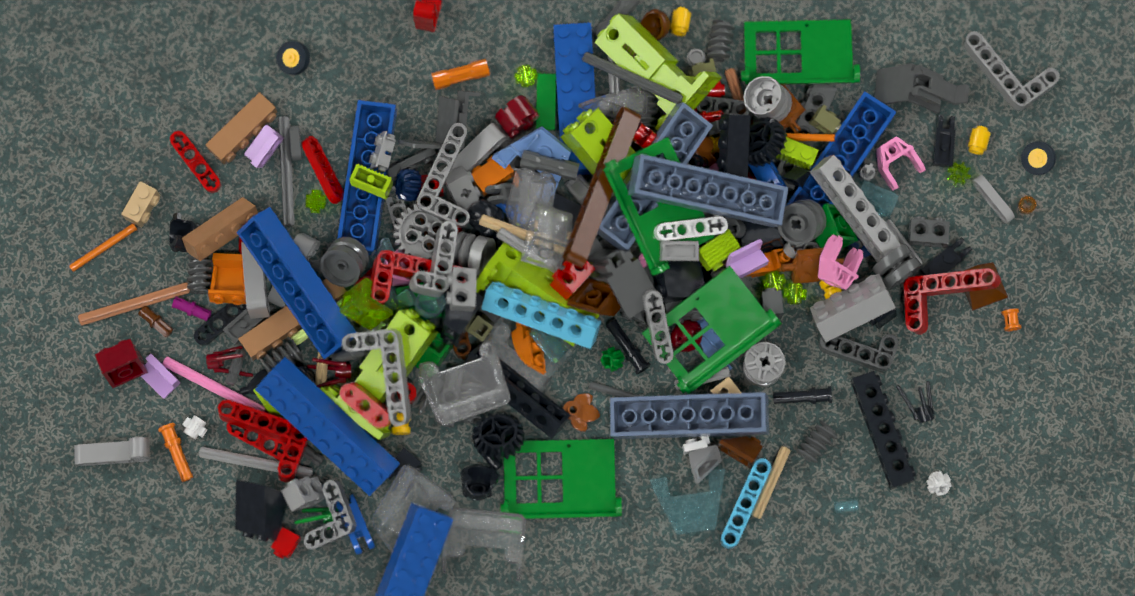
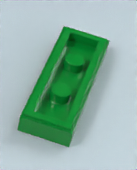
[536,74,556,131]

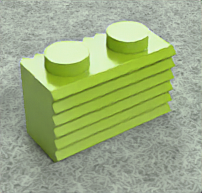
[776,137,819,170]
[349,164,393,200]
[699,229,741,271]

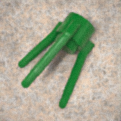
[294,507,338,530]

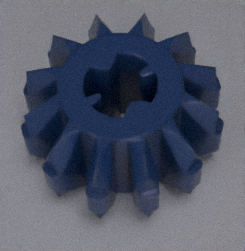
[395,169,422,201]

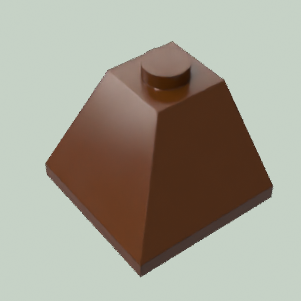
[963,262,1008,311]
[567,278,621,317]
[718,436,763,468]

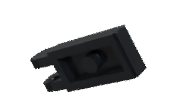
[933,115,956,168]
[920,237,972,285]

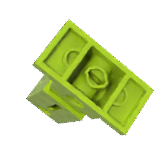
[595,14,722,131]
[560,108,664,207]
[476,226,599,346]
[320,308,439,440]

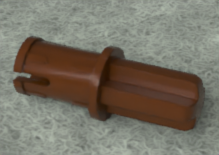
[138,306,173,338]

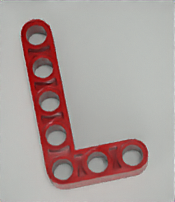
[413,0,443,32]
[368,250,466,309]
[904,268,1001,335]
[218,400,309,483]

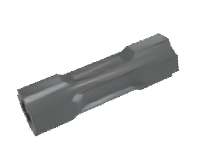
[592,0,640,39]
[520,150,580,181]

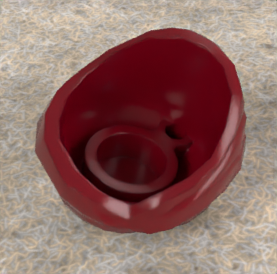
[670,319,703,353]

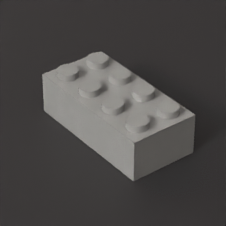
[810,273,896,342]

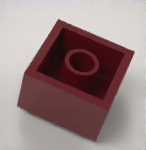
[95,339,148,388]

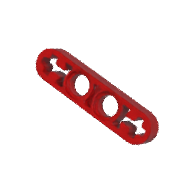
[170,131,221,193]
[301,136,344,204]
[227,423,296,461]

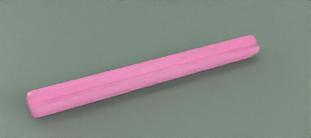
[162,357,266,412]

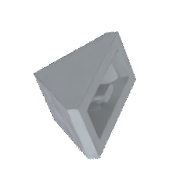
[688,445,722,484]

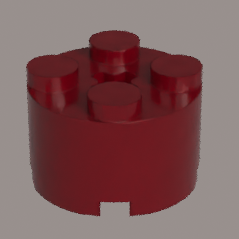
[495,95,540,139]

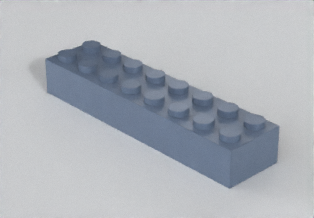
[597,102,713,250]
[628,154,788,227]
[610,392,769,439]

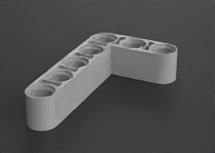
[963,31,1060,111]
[417,123,470,228]
[342,329,411,426]

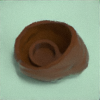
[640,9,670,41]

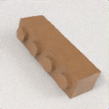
[206,92,278,165]
[182,197,258,261]

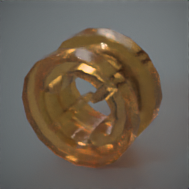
[1018,196,1036,214]

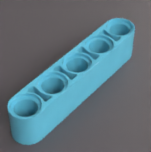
[721,459,771,549]

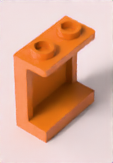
[208,253,246,305]

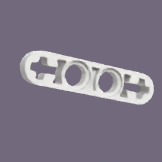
[654,216,728,241]

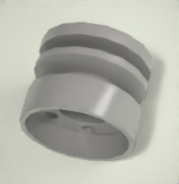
[743,76,792,122]
[453,231,496,276]
[742,342,785,387]

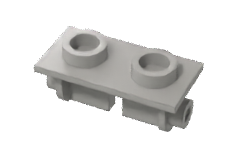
[369,131,396,172]

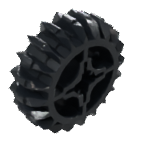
[748,117,787,167]
[472,412,525,461]

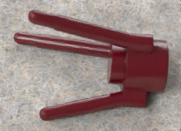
[206,346,253,377]
[307,358,351,388]

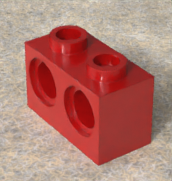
[550,261,596,301]

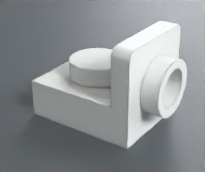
[682,436,710,455]

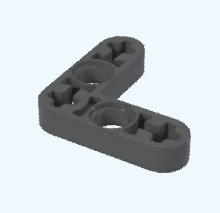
[303,480,356,549]

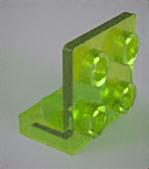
[339,277,393,330]

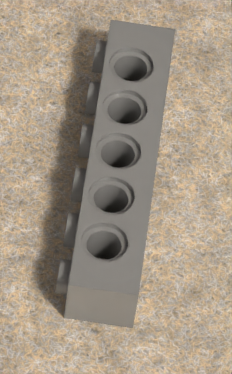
[810,155,901,262]

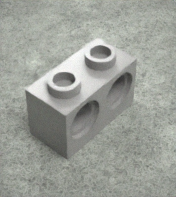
[446,267,477,312]
[281,476,325,512]

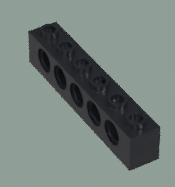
[462,343,571,439]
[850,371,916,490]

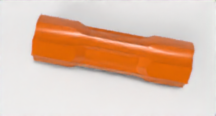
[431,59,490,90]

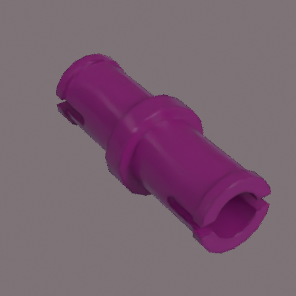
[172,296,212,321]

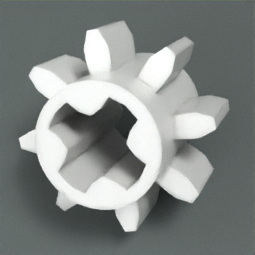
[182,415,207,439]
[926,471,952,496]

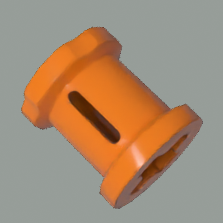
[1001,309,1022,332]

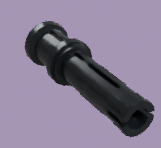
[606,319,651,375]
[773,386,832,404]

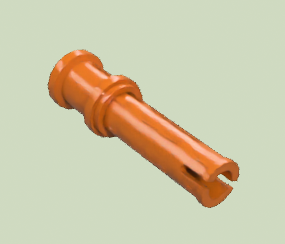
[158,423,193,482]

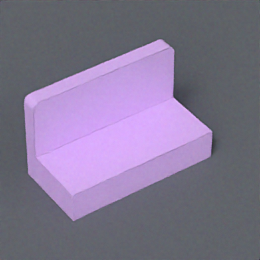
[245,125,284,168]
[725,239,769,278]
[141,354,180,399]

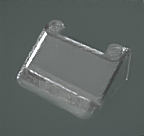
[418,340,510,425]
[372,465,456,554]

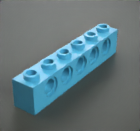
[481,282,601,349]

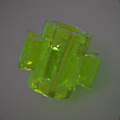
[514,65,538,88]
[947,162,971,185]
[305,189,326,213]
[762,271,787,291]
[783,283,807,305]

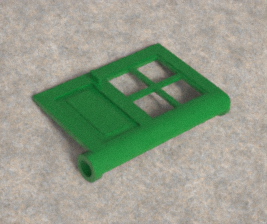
[741,20,860,85]
[603,137,714,276]
[641,266,782,394]
[500,439,622,519]

